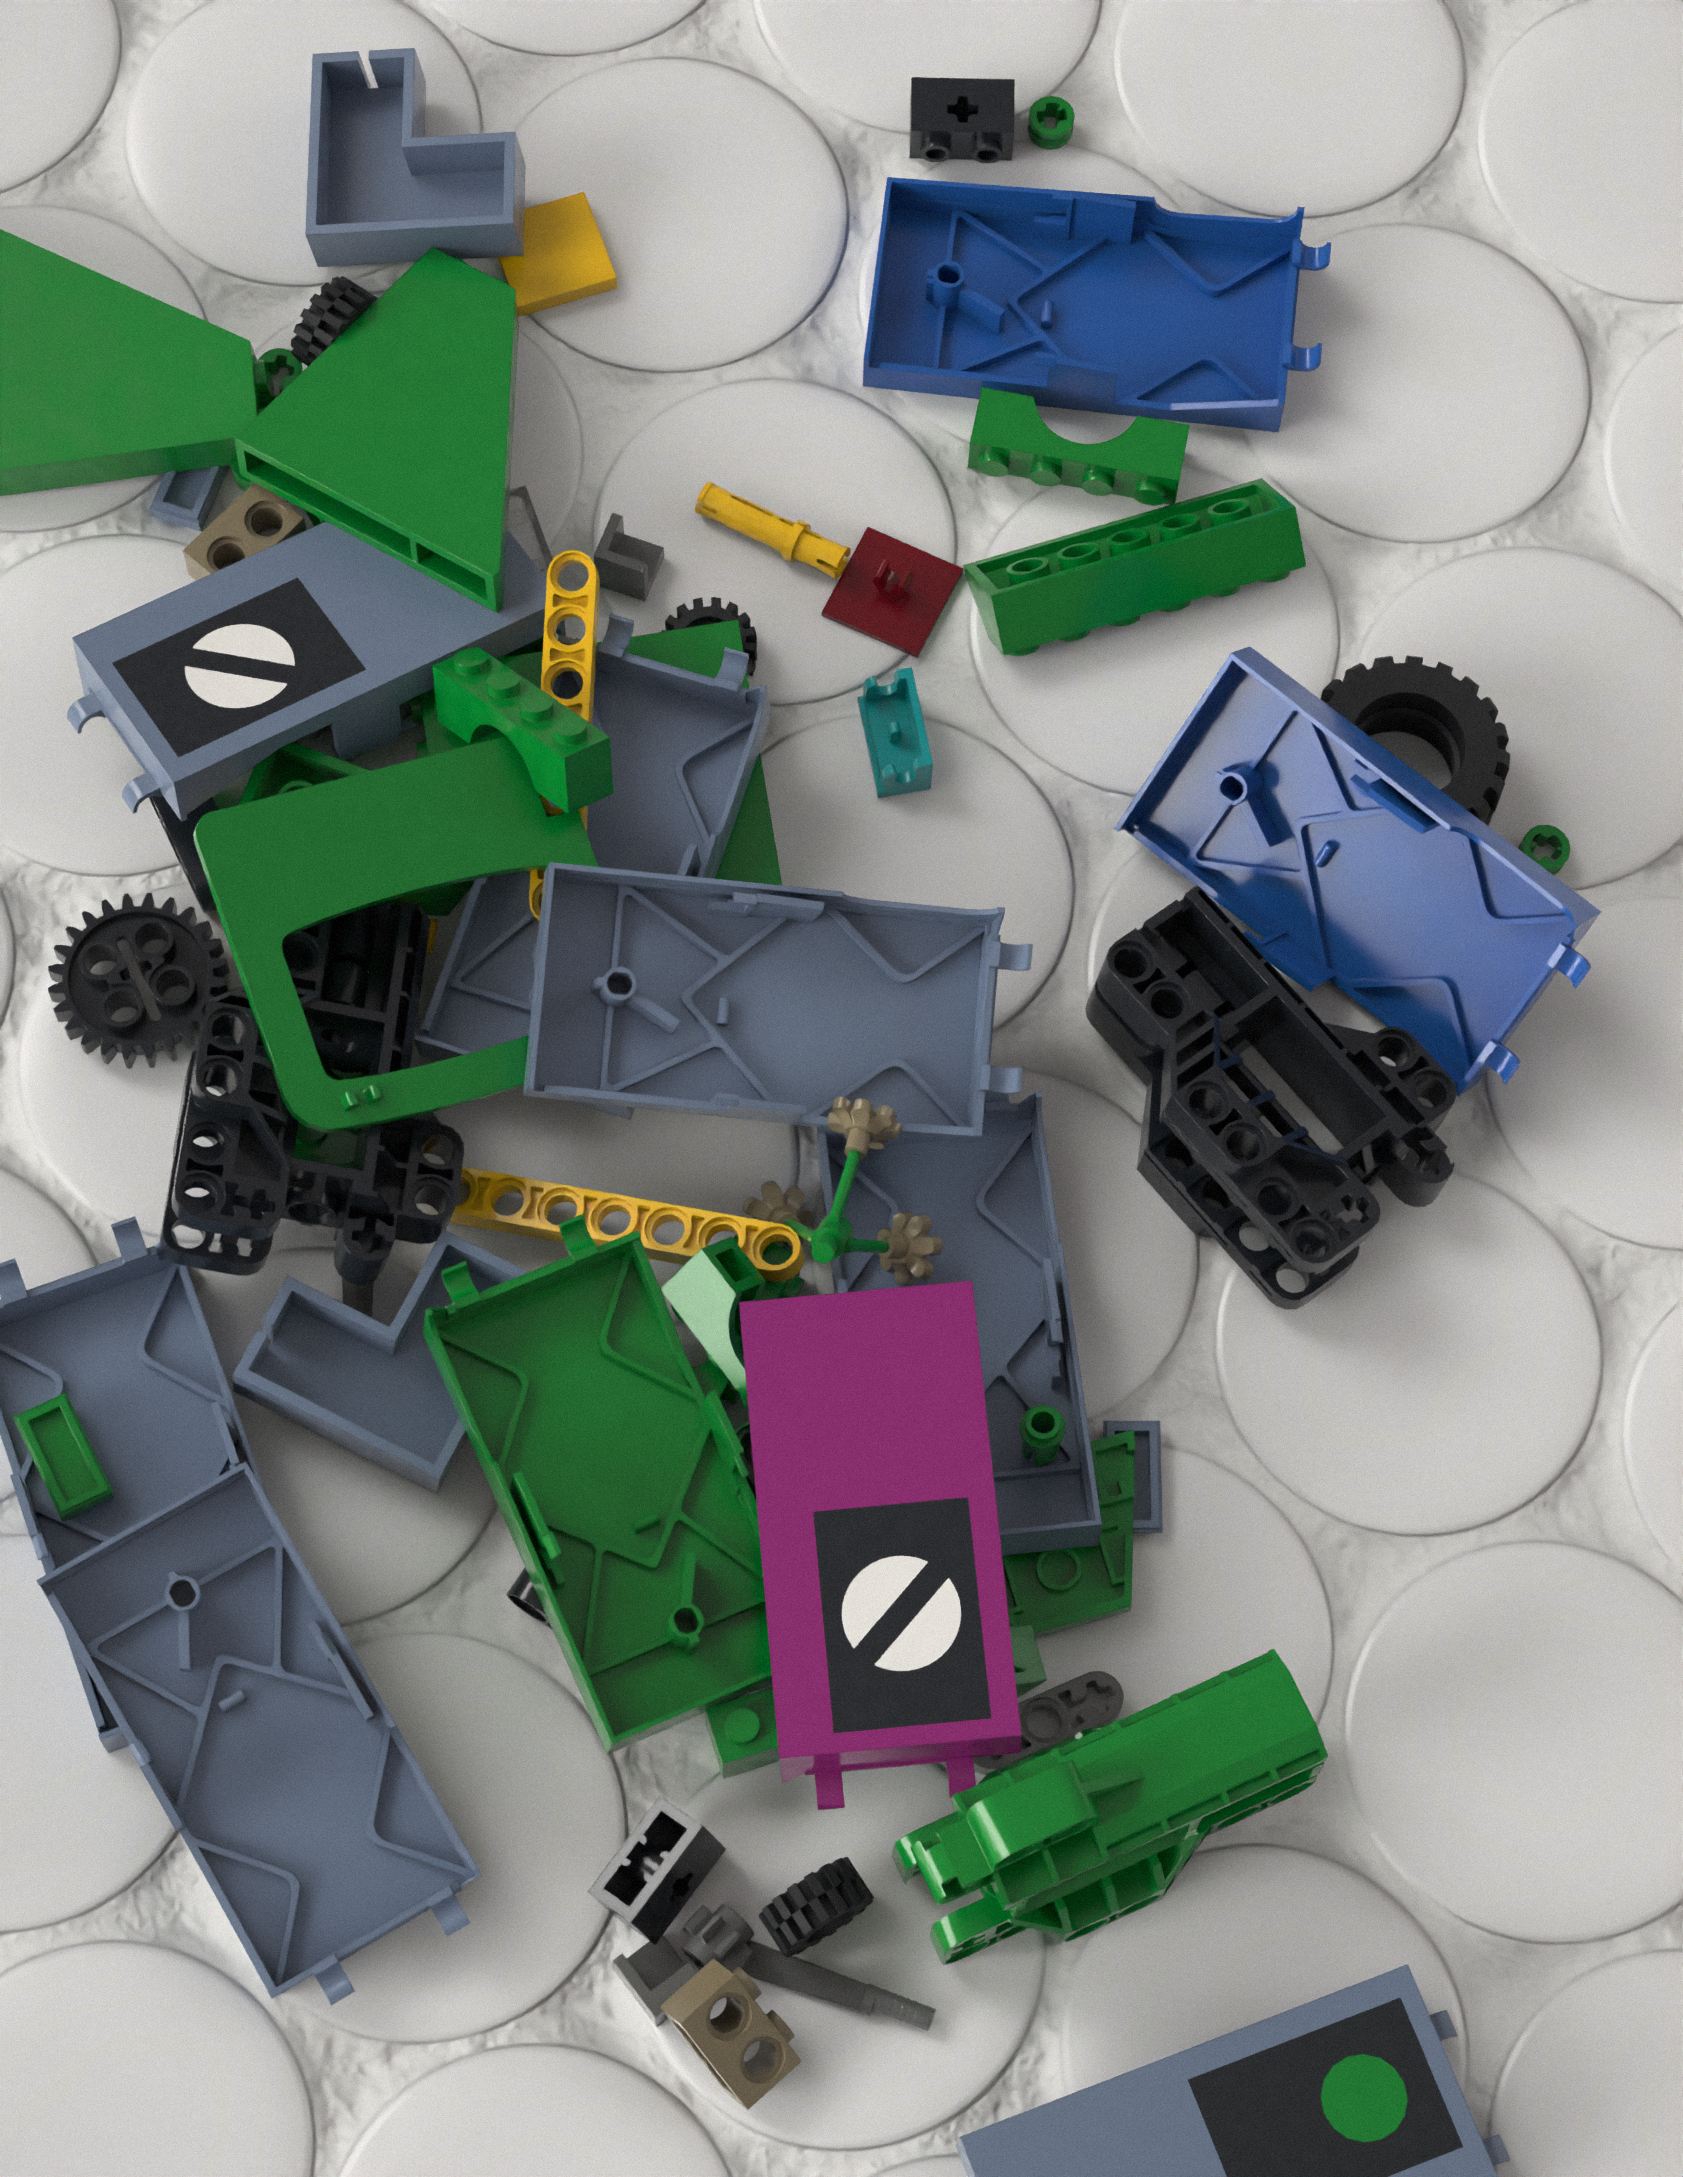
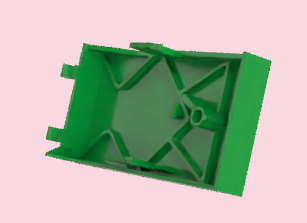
[423,1214,772,1755]

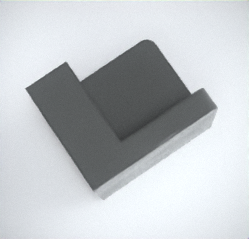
[594,513,664,602]
[613,1935,697,2027]

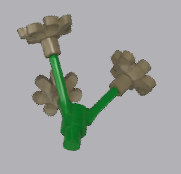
[742,1097,943,1286]

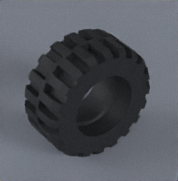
[1321,655,1510,826]

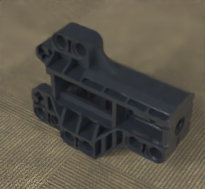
[1085,885,1457,1310]
[160,900,464,1285]

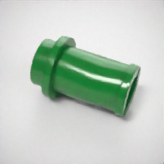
[1019,1405,1066,1465]

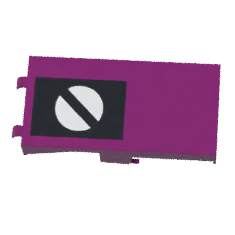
[739,1281,1022,1810]

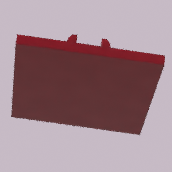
[821,527,963,658]

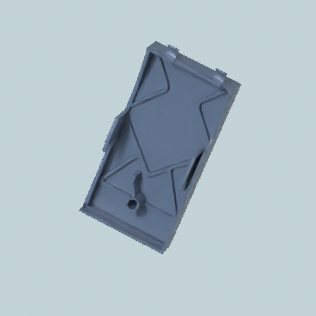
[414,613,772,1120]
[817,1091,1102,1556]
[0,1216,269,1753]

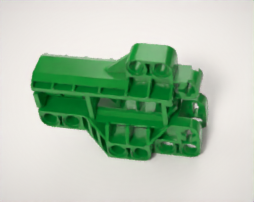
[892,1649,1328,1965]

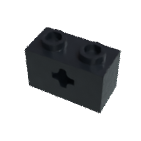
[909,77,1015,163]
[588,1795,726,1945]

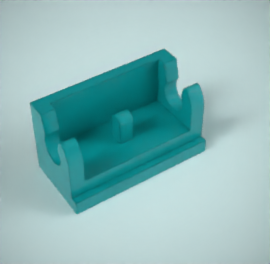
[857,667,933,798]

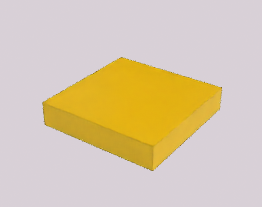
[496,192,617,317]

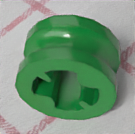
[1027,96,1075,150]
[1518,825,1570,875]

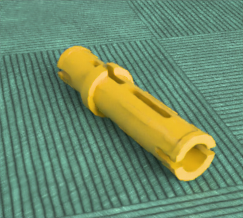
[695,481,851,579]

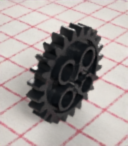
[48,893,230,1069]

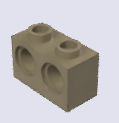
[183,483,306,581]
[659,1959,802,2110]

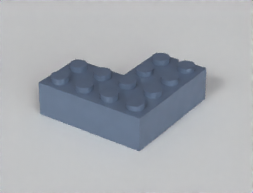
[305,48,526,267]
[233,1229,528,1494]

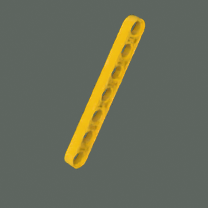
[529,550,600,922]
[436,1166,805,1282]

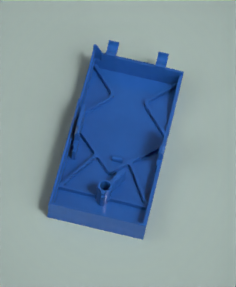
[862,177,1331,432]
[1114,647,1601,1097]

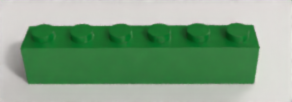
[963,478,1306,656]

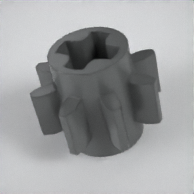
[681,1904,754,1972]

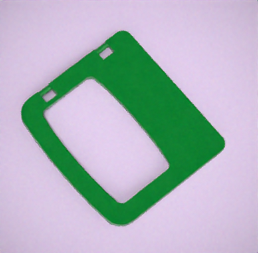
[193,736,599,1133]

